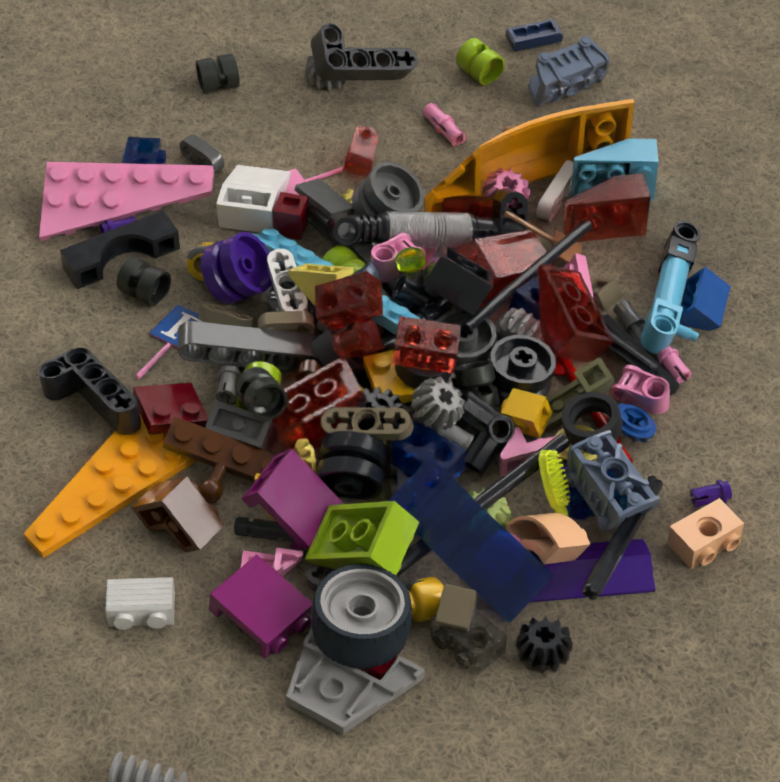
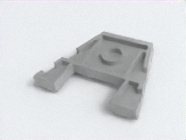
[286,623,425,735]

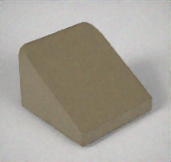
[590,278,623,311]
[435,584,477,631]

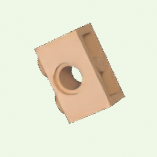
[667,498,744,569]

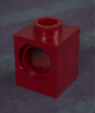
[273,192,309,240]

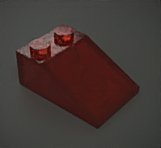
[563,173,651,242]
[454,230,557,309]
[538,264,614,362]
[272,356,364,450]

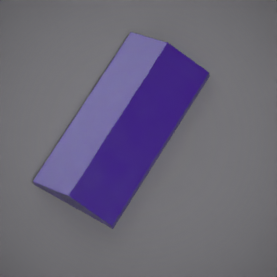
[521,539,655,603]

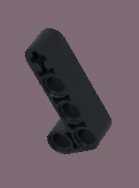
[311,23,418,81]
[38,347,141,435]

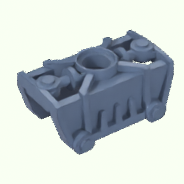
[528,36,610,107]
[566,430,660,532]

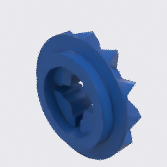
[609,404,656,443]

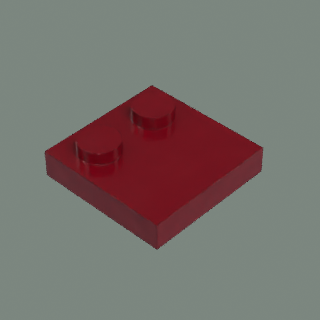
[133,383,209,435]

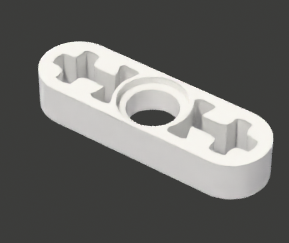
[536,160,574,222]
[267,249,308,312]

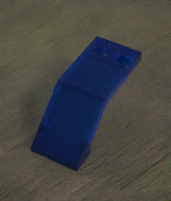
[388,456,555,623]

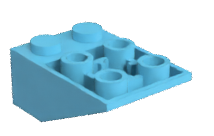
[571,139,659,202]

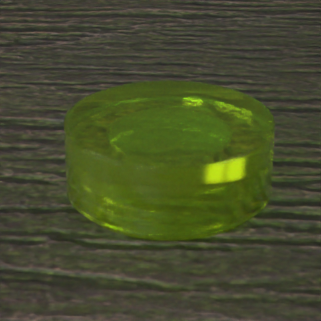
[395,247,426,273]

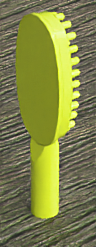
[538,450,570,517]

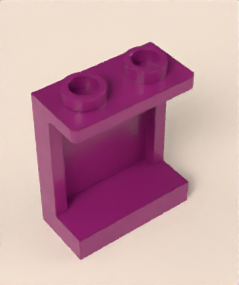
[241,449,342,551]
[208,554,313,659]

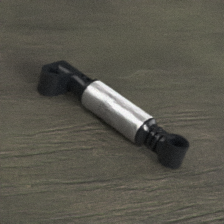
[327,188,528,249]

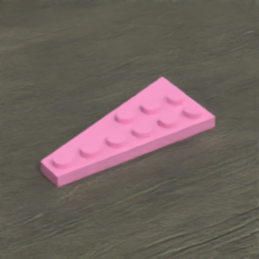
[39,162,214,241]

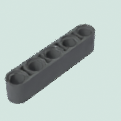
[178,321,323,372]

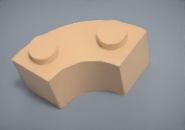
[505,513,590,564]

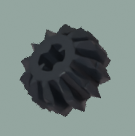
[516,615,573,674]

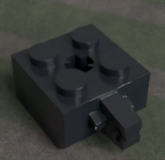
[423,242,493,316]

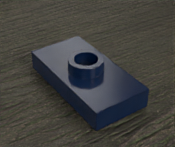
[505,19,563,51]

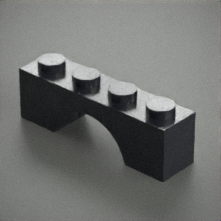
[60,210,180,289]

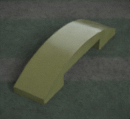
[497,357,615,439]

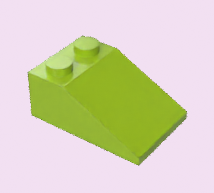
[304,501,419,575]

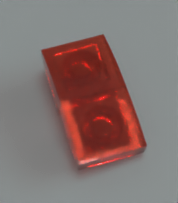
[442,196,493,217]

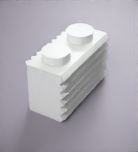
[106,577,175,630]

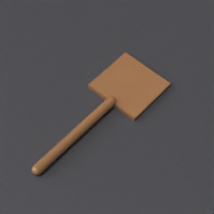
[505,211,582,263]

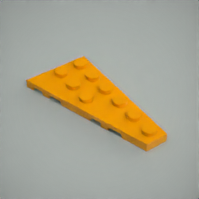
[24,415,196,558]

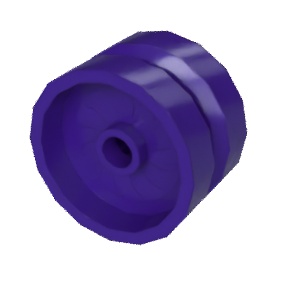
[201,232,272,305]

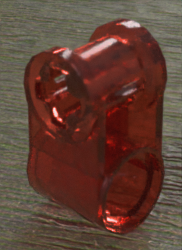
[342,126,378,177]
[332,320,385,359]

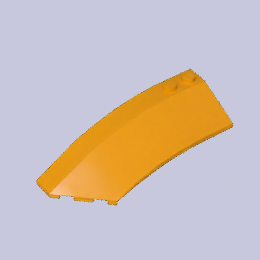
[424,99,635,213]

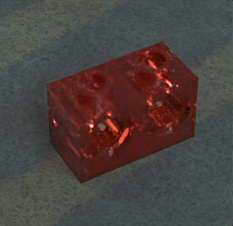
[315,271,383,330]
[392,316,460,373]

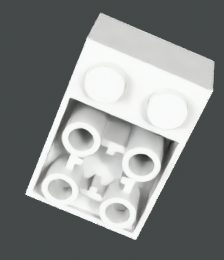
[216,165,291,233]

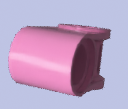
[371,233,426,282]
[610,365,670,414]

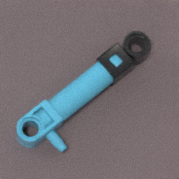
[640,221,701,354]

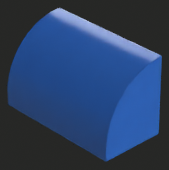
[680,267,731,331]

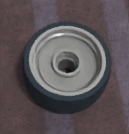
[311,564,412,669]

